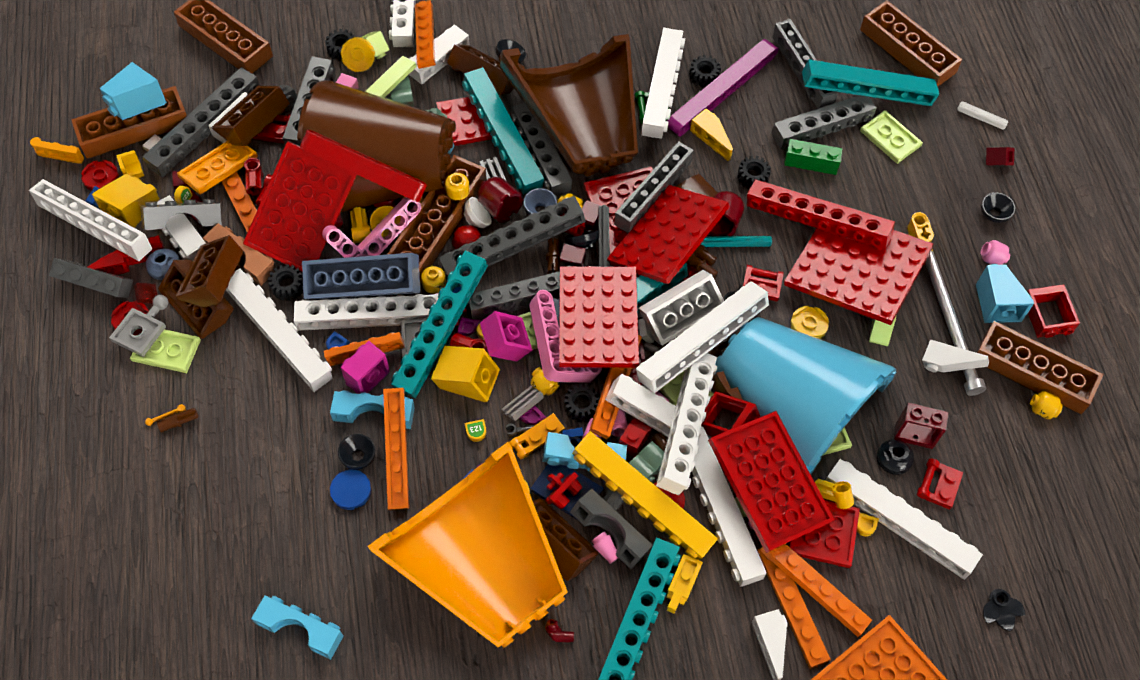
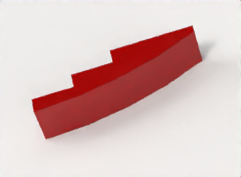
[88,235,164,275]

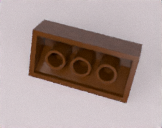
[447,44,514,95]
[212,86,290,146]
[175,235,243,307]
[158,260,234,339]
[533,498,599,582]

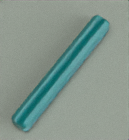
[700,236,772,247]

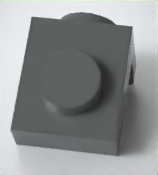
[280,85,297,112]

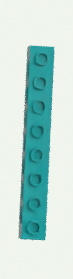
[391,250,488,399]
[598,537,681,680]

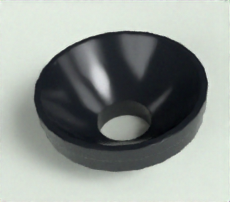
[496,39,526,64]
[981,192,1015,223]
[566,230,598,249]
[338,434,375,470]
[877,439,914,475]

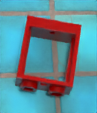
[1027,284,1080,338]
[701,391,760,437]

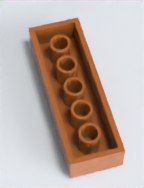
[174,0,273,74]
[860,0,962,87]
[71,86,187,159]
[976,321,1104,414]

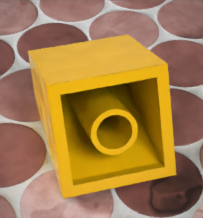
[92,174,160,228]
[431,346,500,402]

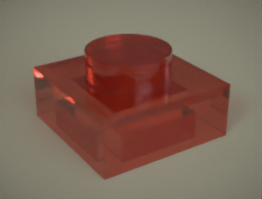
[134,283,157,304]

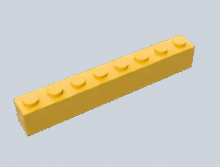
[572,431,718,560]

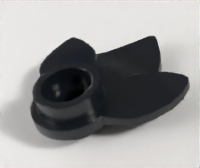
[983,589,1026,631]

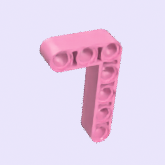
[322,197,421,258]
[529,290,602,383]

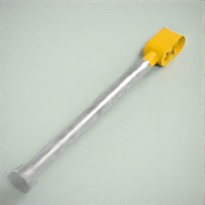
[907,212,986,396]

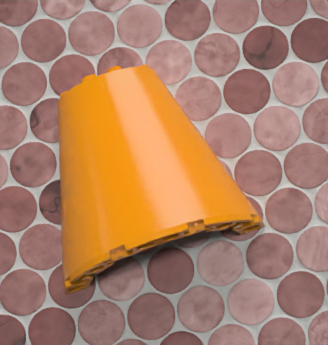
[368,442,568,648]

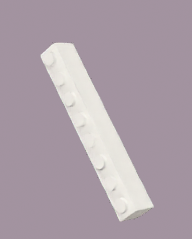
[641,28,685,139]
[225,268,333,392]
[636,281,769,393]
[692,426,767,587]
[825,459,983,580]

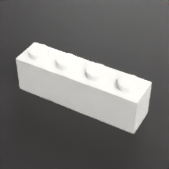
[409,25,470,85]
[157,195,206,261]
[605,374,676,437]

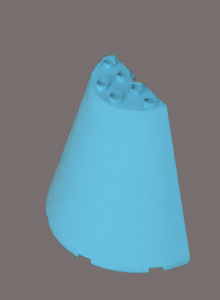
[715,317,897,475]

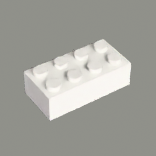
[638,270,724,345]

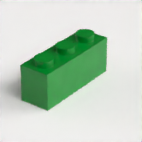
[784,139,843,175]

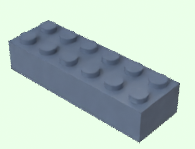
[302,253,420,300]

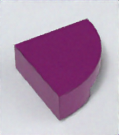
[457,317,480,336]
[519,406,547,425]

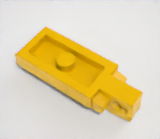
[666,554,703,614]

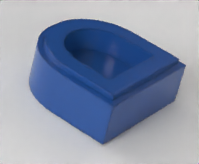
[326,331,350,349]

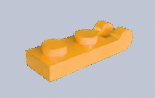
[30,137,84,164]
[509,413,565,460]

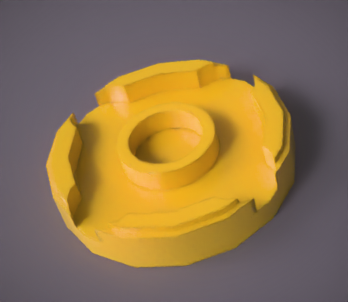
[341,37,375,72]
[790,306,829,339]

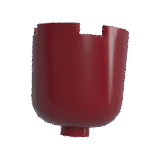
[478,177,524,223]
[710,191,744,236]

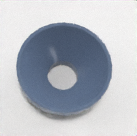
[524,188,557,215]
[146,248,180,280]

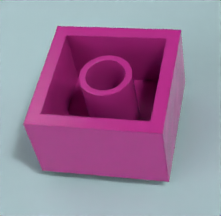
[480,311,532,362]
[341,341,390,394]

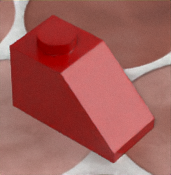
[619,418,653,457]

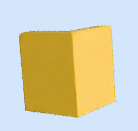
[116,150,144,178]

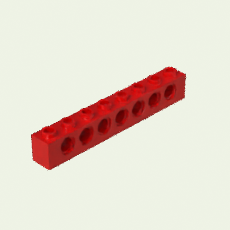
[747,180,895,249]

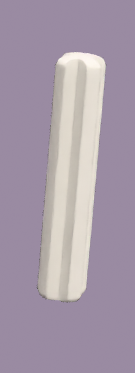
[957,101,1008,130]

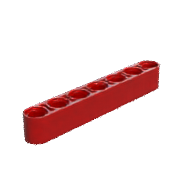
[300,129,427,202]

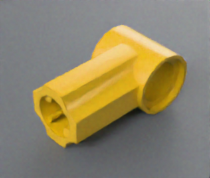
[350,207,371,244]
[815,479,854,509]

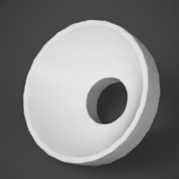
[463,197,492,228]

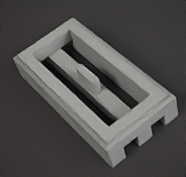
[479,157,506,181]
[502,386,544,421]

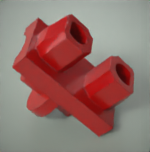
[545,472,583,509]

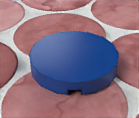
[330,469,371,510]

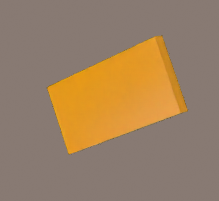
[177,141,258,195]

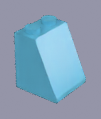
[100,62,167,120]
[976,264,1034,323]

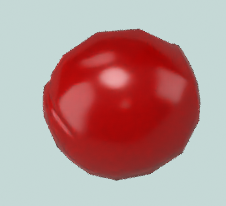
[453,225,482,249]

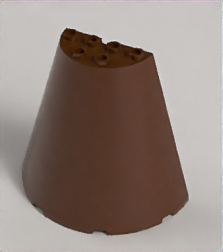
[499,34,638,176]
[297,81,456,212]

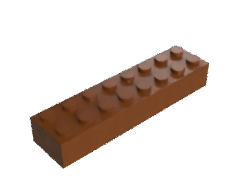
[387,155,486,283]

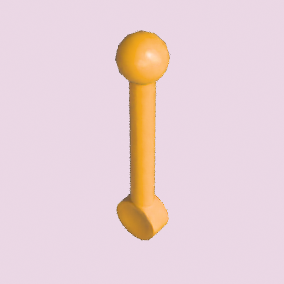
[145,404,186,426]

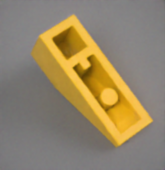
[690,109,733,161]

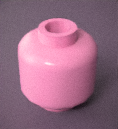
[980,240,1010,265]

